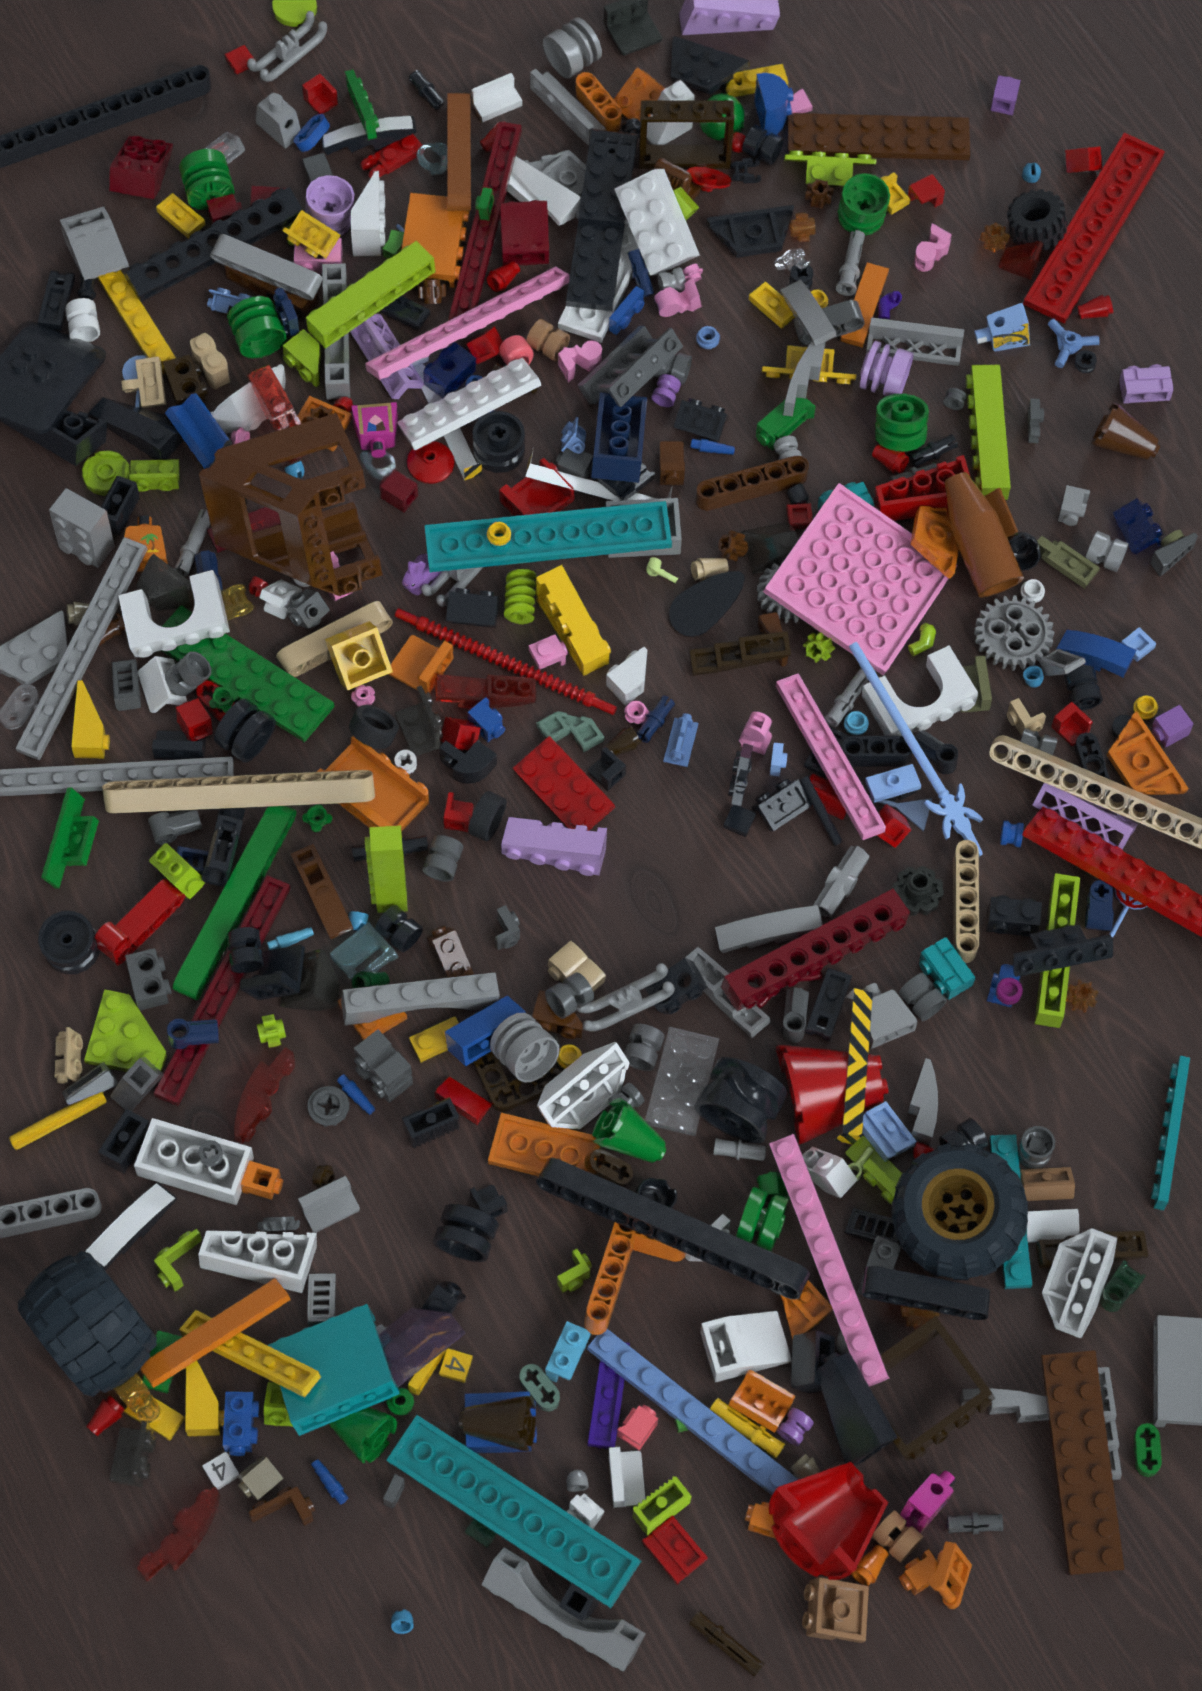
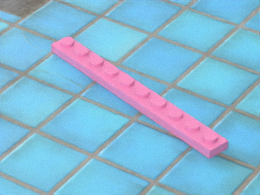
[365,267,570,379]
[769,1134,889,1387]

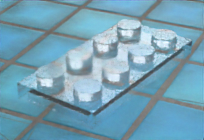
[645,1027,719,1136]

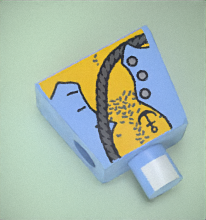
[974,303,1030,351]

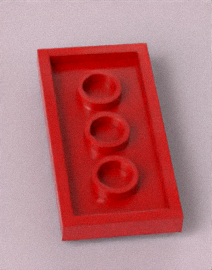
[513,736,615,831]

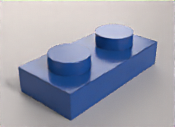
[609,286,645,335]

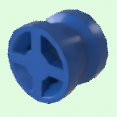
[1000,821,1024,847]

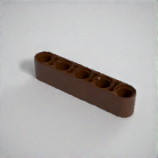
[696,455,809,511]

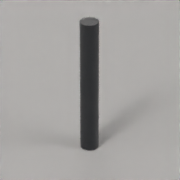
[799,776,843,846]

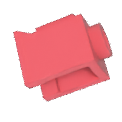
[617,1405,658,1451]

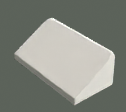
[1026,1209,1079,1243]

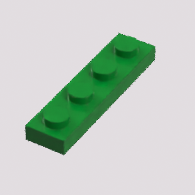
[345,70,379,140]

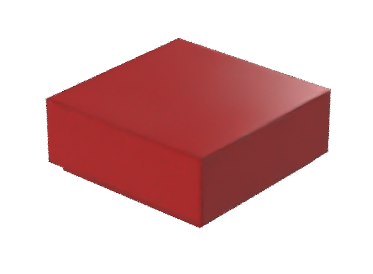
[225,45,256,75]
[787,503,813,530]

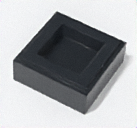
[723,805,756,837]

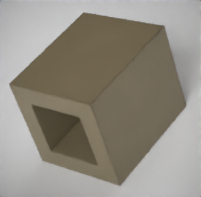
[236,1455,283,1500]

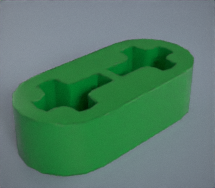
[1133,1423,1162,1477]

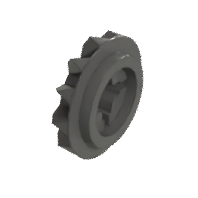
[308,1086,349,1127]
[258,1217,300,1231]

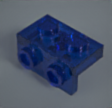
[1113,498,1164,554]

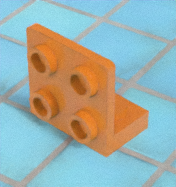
[614,67,666,120]
[388,635,453,696]

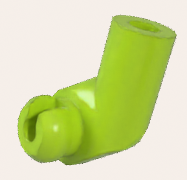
[908,623,936,656]

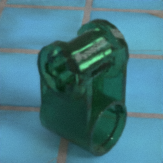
[1100,1260,1147,1312]

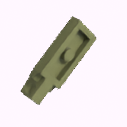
[1038,536,1100,589]

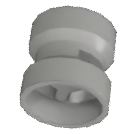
[657,267,686,292]
[774,436,802,460]

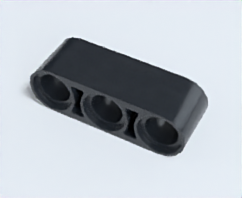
[842,736,912,767]

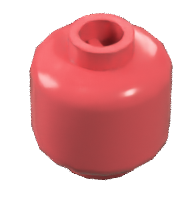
[499,335,534,365]

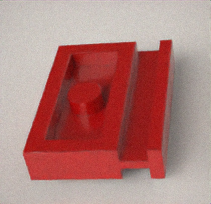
[642,1515,708,1585]

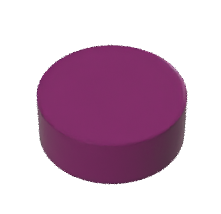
[996,978,1023,1005]

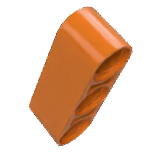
[576,72,622,132]

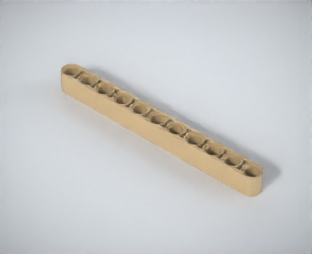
[989,735,1202,849]
[102,770,375,813]

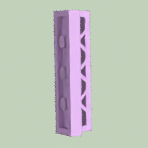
[350,314,424,399]
[1032,783,1138,850]

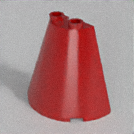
[776,1045,888,1144]
[769,1462,888,1580]

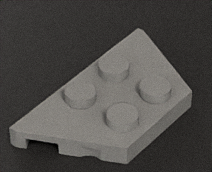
[524,150,586,219]
[0,610,67,686]

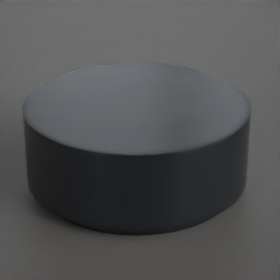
[1111,715,1131,738]

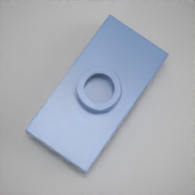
[865,764,921,803]

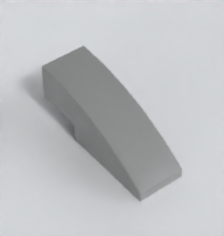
[908,1058,938,1146]

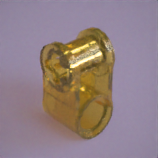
[221,584,254,620]
[114,1373,160,1423]

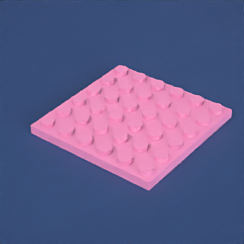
[763,483,957,675]

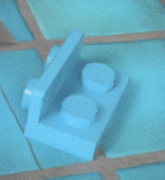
[545,1322,591,1382]

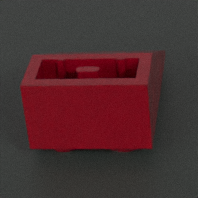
[109,135,173,199]
[500,200,549,266]

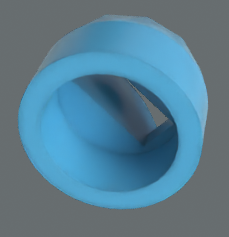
[1022,163,1041,183]
[284,461,305,479]
[1023,666,1044,688]
[348,911,369,931]
[391,1609,414,1634]

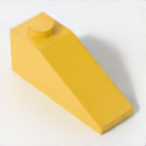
[72,680,110,759]
[185,1360,225,1436]

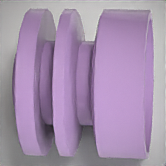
[305,175,354,236]
[860,341,914,396]

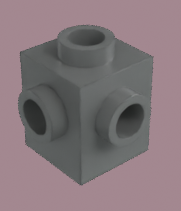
[286,589,330,628]

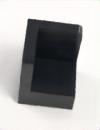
[588,747,626,791]
[469,1185,507,1218]

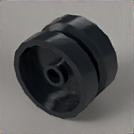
[473,411,525,473]
[214,698,276,763]
[38,911,100,974]
[433,1204,499,1262]

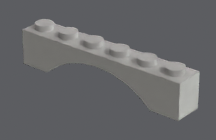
[322,263,351,399]
[341,972,500,1025]
[482,1548,646,1672]

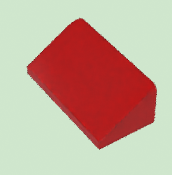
[809,774,847,819]
[434,1076,492,1125]

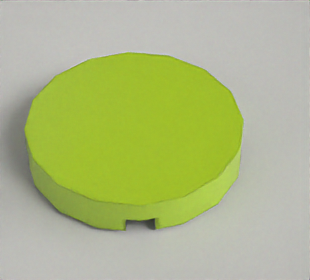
[273,0,317,27]
[82,450,130,496]

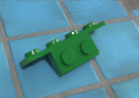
[41,787,99,889]

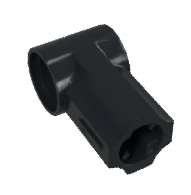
[915,730,958,775]

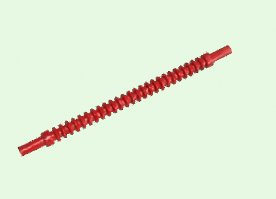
[395,608,617,715]

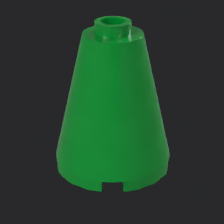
[592,1098,666,1163]
[329,1407,397,1463]

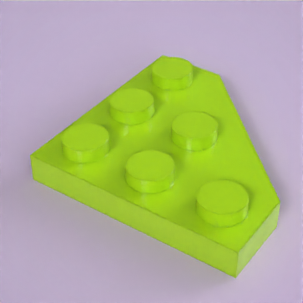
[84,990,167,1072]

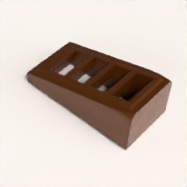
[758,612,788,667]

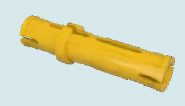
[710,1398,785,1459]

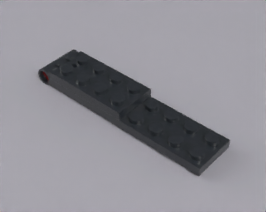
[566,129,638,311]

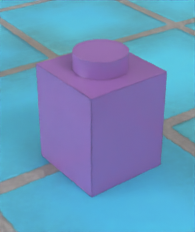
[991,76,1021,115]
[1151,705,1193,748]

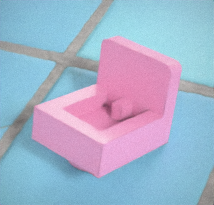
[529,635,568,670]

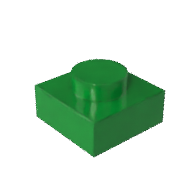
[475,187,494,221]

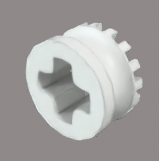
[394,750,417,775]

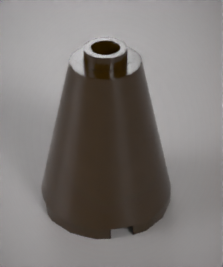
[459,1396,536,1451]

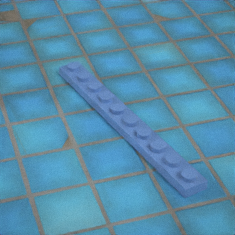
[587,1329,799,1495]

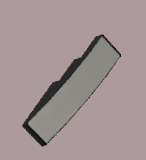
[322,116,417,155]
[84,1182,177,1271]

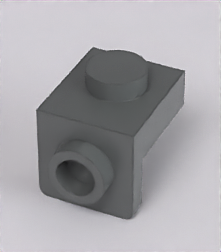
[495,905,520,950]

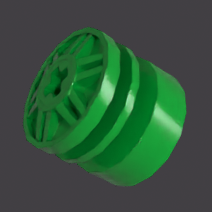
[179,149,235,210]
[837,173,891,235]
[227,296,287,359]

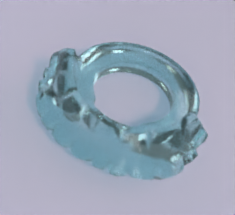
[417,142,448,175]
[360,451,396,480]

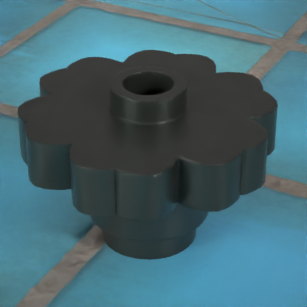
[892,866,944,916]

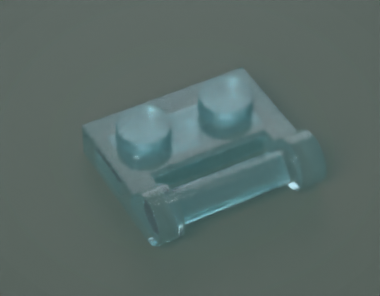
[329,922,398,981]

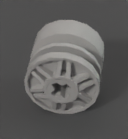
[543,17,602,78]
[490,1013,559,1082]

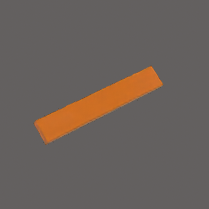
[140,1278,291,1388]

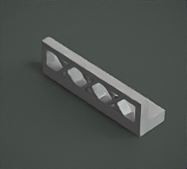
[530,68,606,146]
[866,317,964,366]

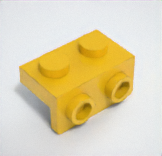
[282,210,341,259]

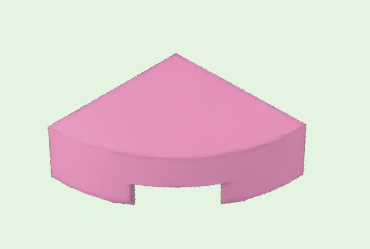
[790,89,812,113]

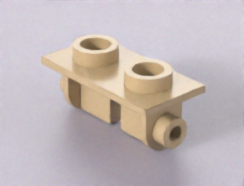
[54,1027,83,1084]

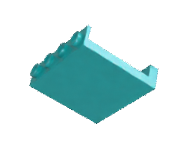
[268,1304,400,1436]

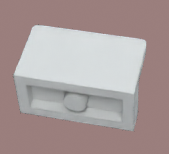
[471,73,522,122]
[138,656,187,713]
[609,1447,645,1508]

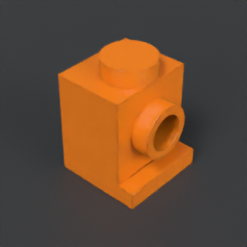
[240,1161,283,1200]
[745,1502,776,1539]
[899,1549,938,1595]

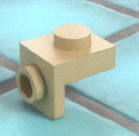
[1007,698,1046,736]

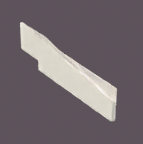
[507,157,581,225]

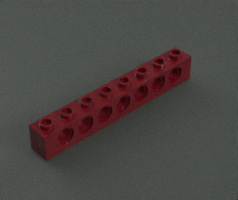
[721,888,910,1012]

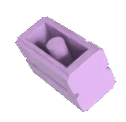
[1119,364,1173,403]

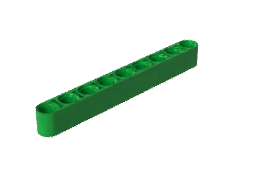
[173,806,296,1000]

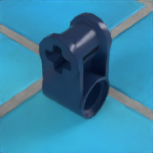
[1085,880,1113,931]

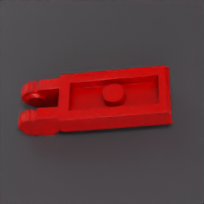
[360,134,425,178]

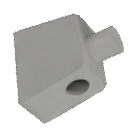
[256,93,301,149]
[863,983,918,1049]

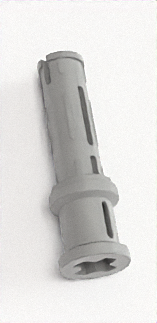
[836,230,865,296]

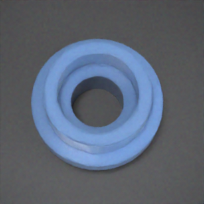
[696,326,720,349]

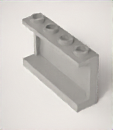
[1153,1315,1202,1427]

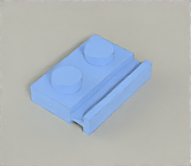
[862,1101,917,1162]

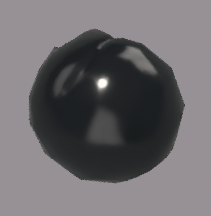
[1008,532,1041,571]
[635,1178,677,1208]

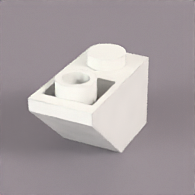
[606,647,647,706]
[802,1146,858,1198]

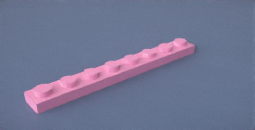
[776,673,886,840]

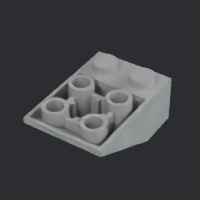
[60,207,129,280]

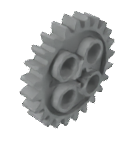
[974,595,1054,671]

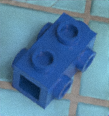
[223,1392,259,1456]

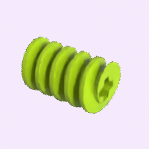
[504,569,536,625]

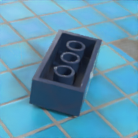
[591,392,647,483]

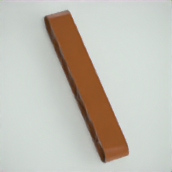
[447,93,471,211]

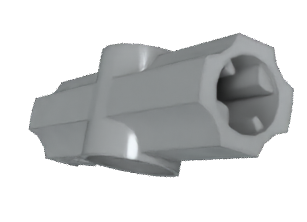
[813,846,869,918]

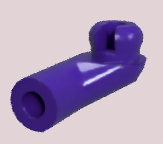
[878,291,902,320]

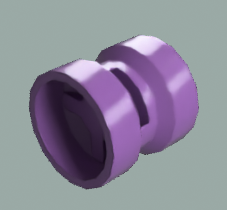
[652,374,681,407]
[777,1408,814,1446]

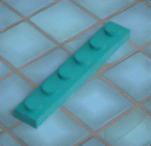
[1151,1056,1190,1210]
[989,1135,1032,1289]

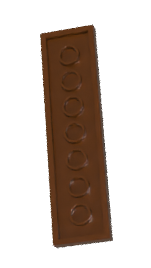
[788,113,970,160]
[1041,1350,1125,1575]

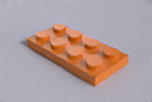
[488,1113,600,1176]

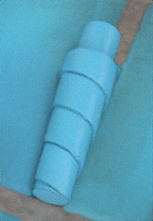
[267,927,314,950]

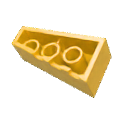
[536,565,611,676]

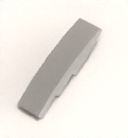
[780,280,836,346]
[783,341,826,417]
[715,905,823,953]
[685,947,770,1038]
[1098,1367,1122,1480]
[960,1388,1049,1423]

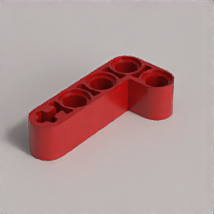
[95,879,185,965]

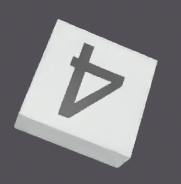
[202,1452,239,1491]

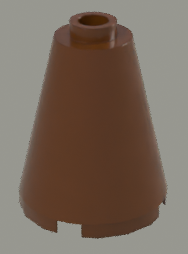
[1091,402,1161,460]

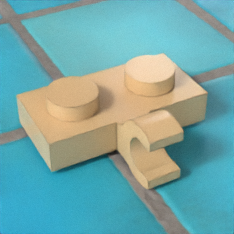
[121,357,166,408]

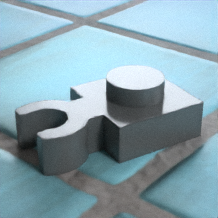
[1027,398,1044,444]

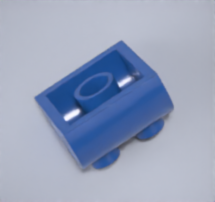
[754,73,793,135]

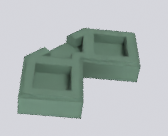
[536,711,605,753]

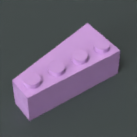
[679,0,780,35]
[501,817,607,876]

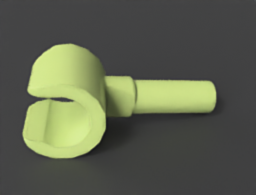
[646,557,678,584]
[848,1147,874,1181]

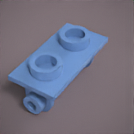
[207,287,252,314]
[560,417,586,454]
[663,713,699,767]

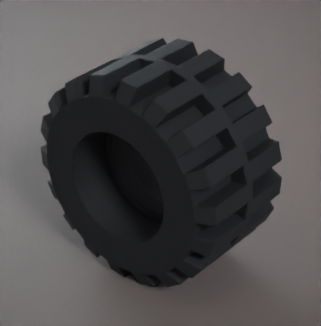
[1007,189,1067,252]

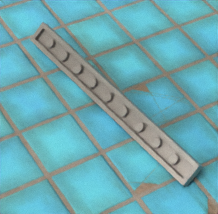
[16,537,148,761]
[0,757,234,796]

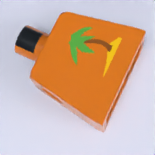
[124,515,169,572]

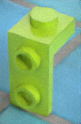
[149,843,206,899]
[154,1229,202,1292]

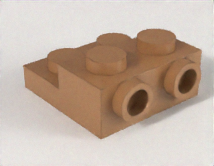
[802,1577,869,1643]

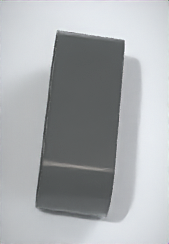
[794,300,864,345]

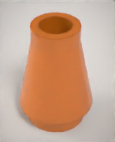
[851,1545,889,1586]

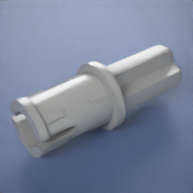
[714,1138,766,1161]

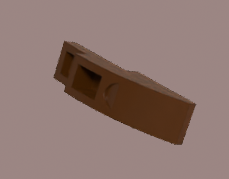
[291,844,354,940]

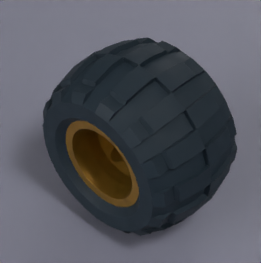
[892,1143,1028,1280]
[18,1251,157,1397]

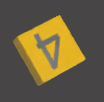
[439,1348,473,1383]

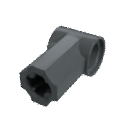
[148,810,202,845]
[782,988,809,1043]

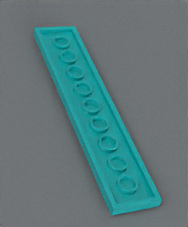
[424,501,672,573]
[387,1415,641,1609]

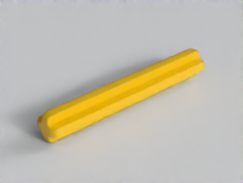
[9,1092,107,1150]

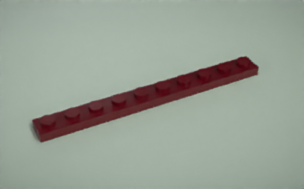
[448,122,522,321]
[154,875,291,1106]

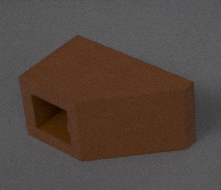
[532,990,583,1039]

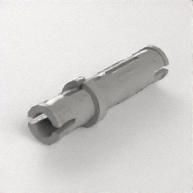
[173,509,211,577]
[824,667,876,727]

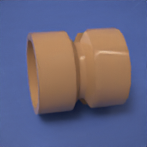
[526,319,570,361]
[872,1510,924,1563]

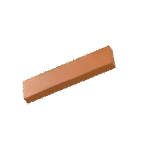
[841,262,889,348]

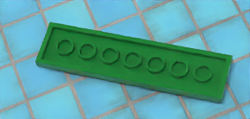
[161,605,335,743]

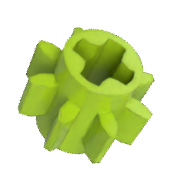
[803,632,835,663]
[257,1014,286,1048]

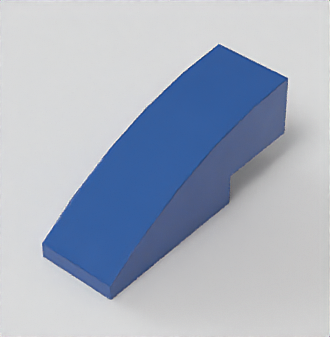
[1056,630,1137,678]

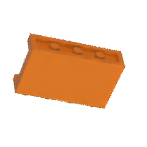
[401,193,470,288]
[317,736,429,832]

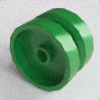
[875,394,929,451]
[736,1187,789,1252]

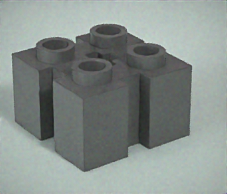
[354,1029,413,1103]

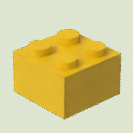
[325,621,393,690]

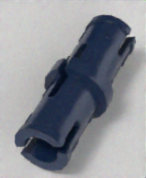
[627,249,654,297]
[636,695,675,743]

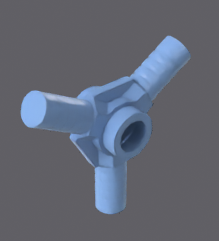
[1048,319,1100,368]

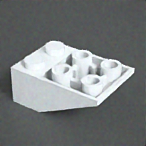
[351,171,385,256]
[700,1311,792,1382]

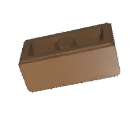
[1020,1167,1075,1201]

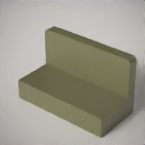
[960,656,992,713]

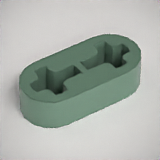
[520,1364,560,1412]

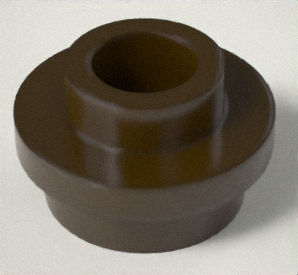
[312,1165,335,1189]

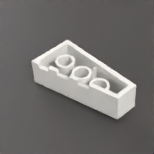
[199,1231,317,1293]

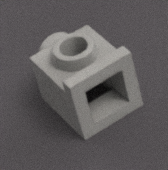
[1058,485,1090,526]

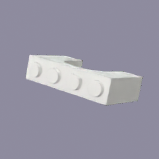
[118,570,230,657]
[862,646,978,736]

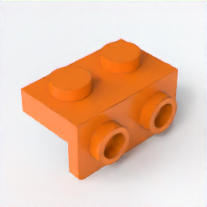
[729,1369,795,1433]

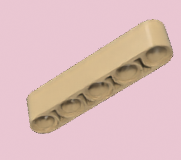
[276,601,393,677]
[953,840,979,963]

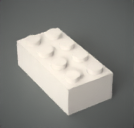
[615,169,700,275]
[134,1118,254,1205]

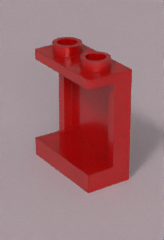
[499,458,574,516]

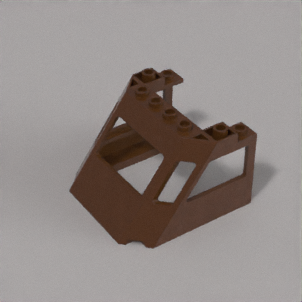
[199,413,383,596]

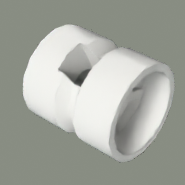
[65,298,100,342]

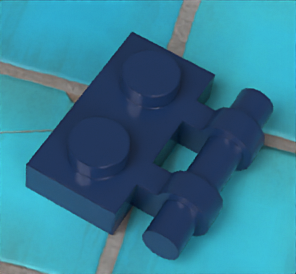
[273,288,299,340]

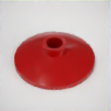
[687,167,731,192]
[407,441,455,484]

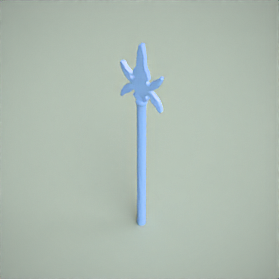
[849,642,983,857]

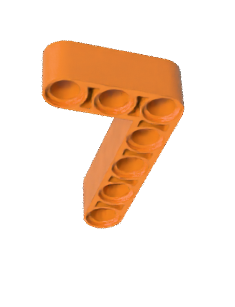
[584,1222,686,1335]

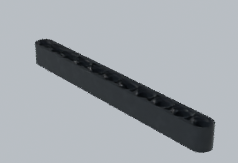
[0,65,212,168]
[536,1158,810,1300]

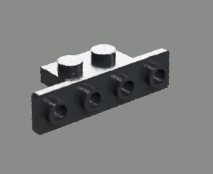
[1012,924,1113,977]

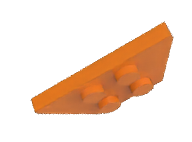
[910,506,959,579]
[1106,712,1189,795]

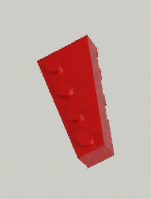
[874,455,971,521]

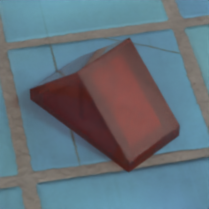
[998,241,1043,280]

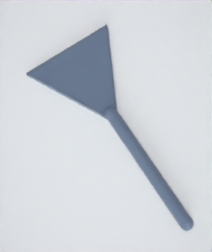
[868,794,932,832]

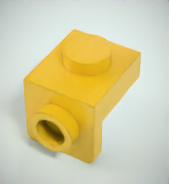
[880,173,910,215]

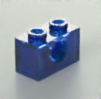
[423,342,476,399]

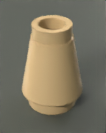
[691,558,729,581]

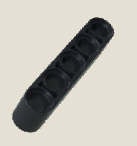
[862,1266,990,1320]

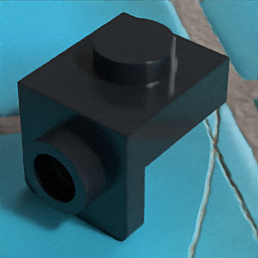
[420,1281,467,1326]

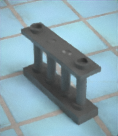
[577,326,683,407]

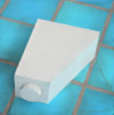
[647,80,694,145]

